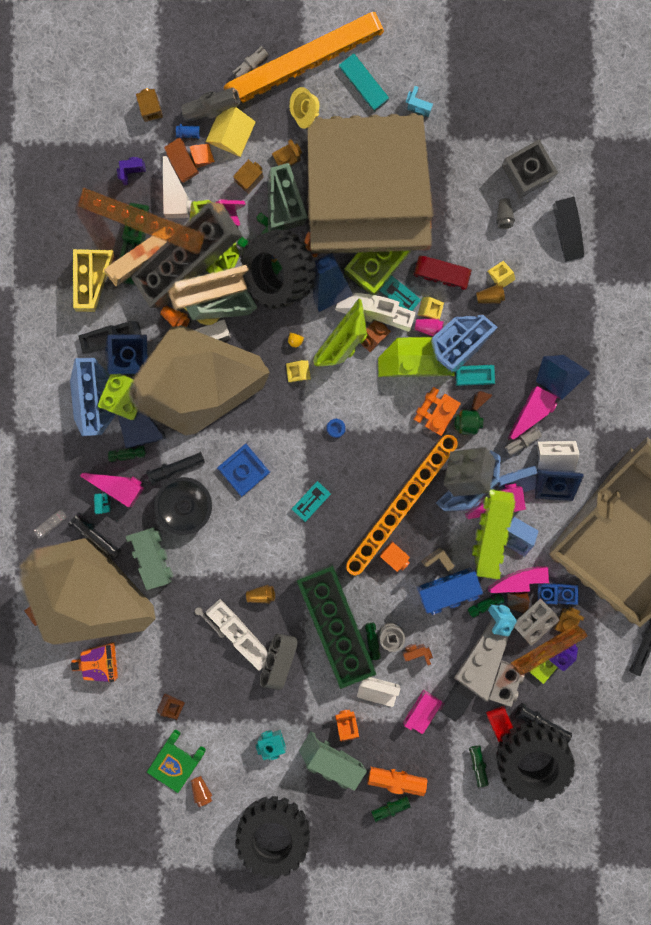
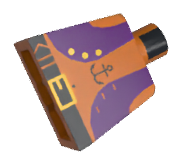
[71,642,118,682]

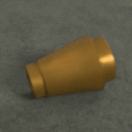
[476,284,505,304]
[246,585,275,604]

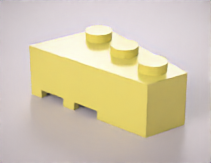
[73,250,114,312]

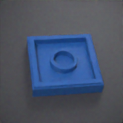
[217,443,270,497]

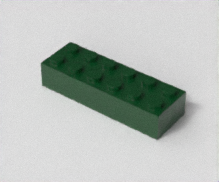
[297,564,377,689]

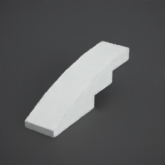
[206,599,268,671]

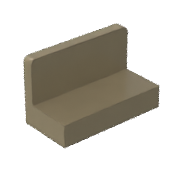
[421,548,455,571]

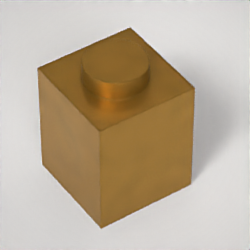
[136,89,163,122]
[233,159,264,194]

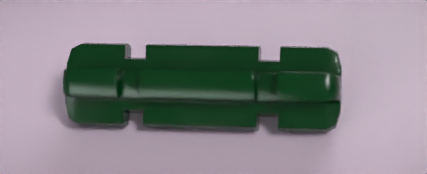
[108,446,146,462]
[468,593,504,618]
[365,622,381,660]

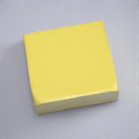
[487,261,515,288]
[418,297,444,320]
[286,360,311,383]

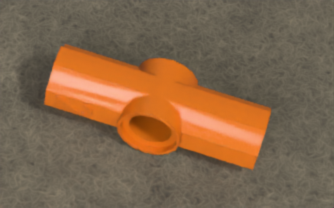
[367,767,427,796]

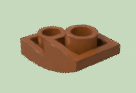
[164,137,199,183]

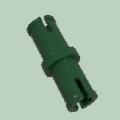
[469,745,489,787]
[371,796,411,822]

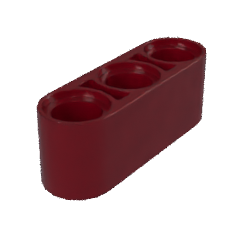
[413,256,472,290]

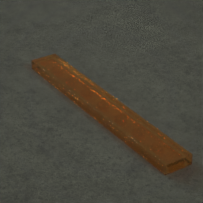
[78,188,205,253]

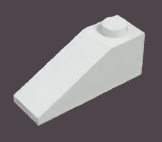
[163,156,192,218]

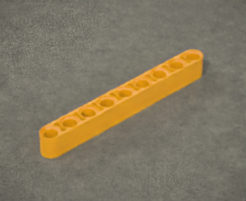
[223,12,384,107]
[346,435,458,575]

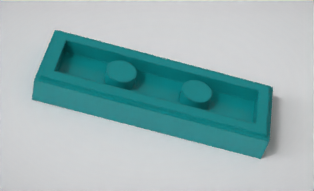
[339,53,389,111]

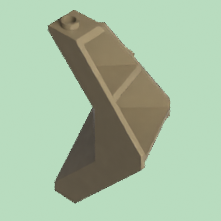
[129,325,270,436]
[19,538,156,645]

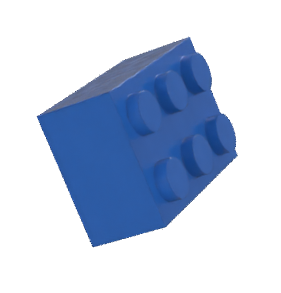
[416,568,483,615]

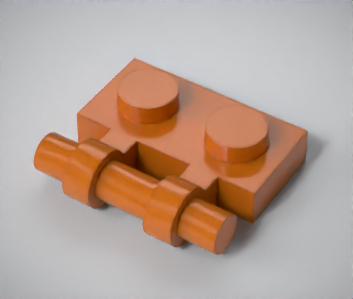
[413,387,461,436]

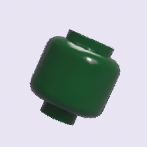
[454,410,483,435]

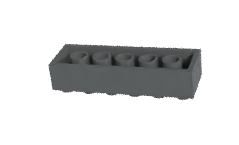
[130,201,243,308]

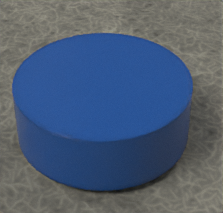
[327,419,346,438]

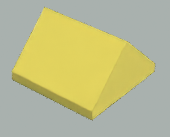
[206,107,256,157]

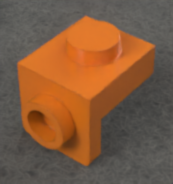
[335,710,359,742]

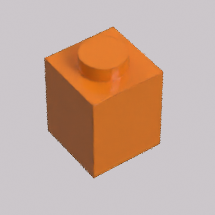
[379,541,410,572]

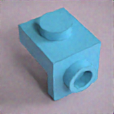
[406,86,433,118]
[488,605,517,636]

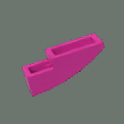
[488,566,549,593]

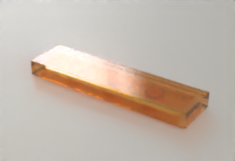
[511,625,587,675]

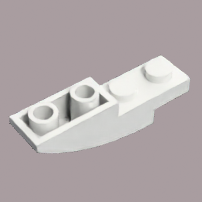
[335,293,416,332]

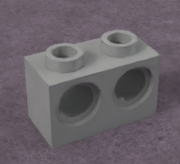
[514,599,560,646]
[489,660,525,707]

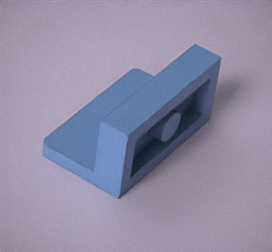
[498,466,537,493]
[505,516,538,557]

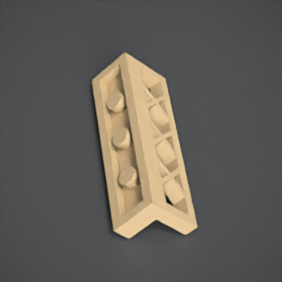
[104,227,175,286]
[168,265,248,310]

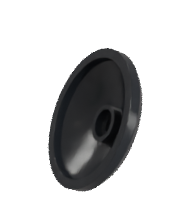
[154,477,212,535]

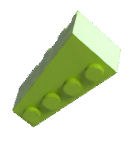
[472,490,515,579]

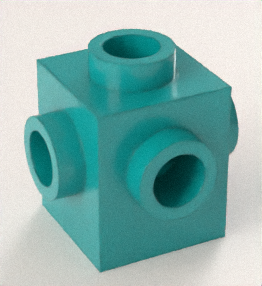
[256,729,286,761]

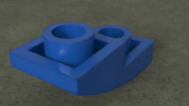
[538,583,579,605]

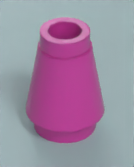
[415,319,444,336]

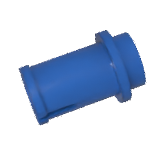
[176,124,200,139]

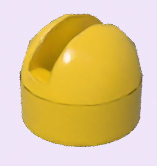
[288,332,304,348]

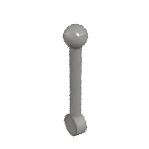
[195,608,225,638]

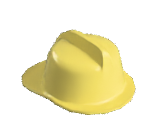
[289,87,320,129]

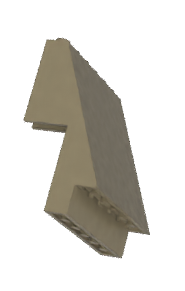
[308,113,433,254]
[549,437,651,627]

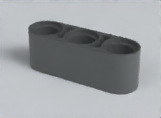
[260,633,297,690]

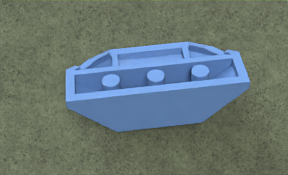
[431,315,498,372]
[70,358,116,436]
[436,450,501,511]

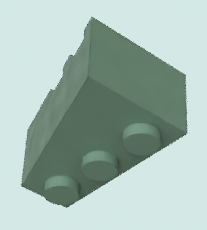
[267,163,308,232]
[186,290,257,320]
[125,527,173,590]
[299,731,367,791]

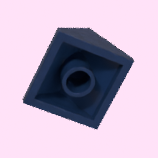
[105,334,148,374]
[536,355,590,400]
[535,469,584,501]

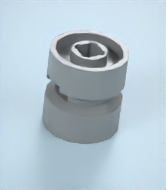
[379,623,405,652]

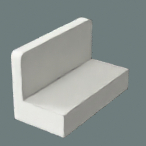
[195,320,231,341]
[537,441,580,471]
[357,677,400,707]

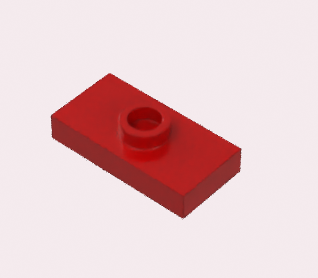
[486,706,513,742]

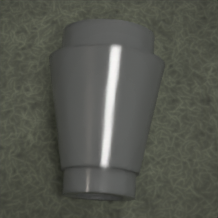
[496,198,515,229]

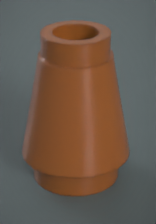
[190,776,213,807]

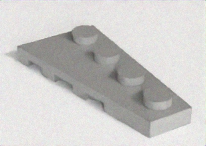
[454,618,509,701]

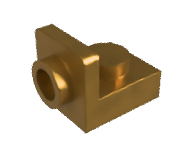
[272,139,302,167]
[554,607,584,637]

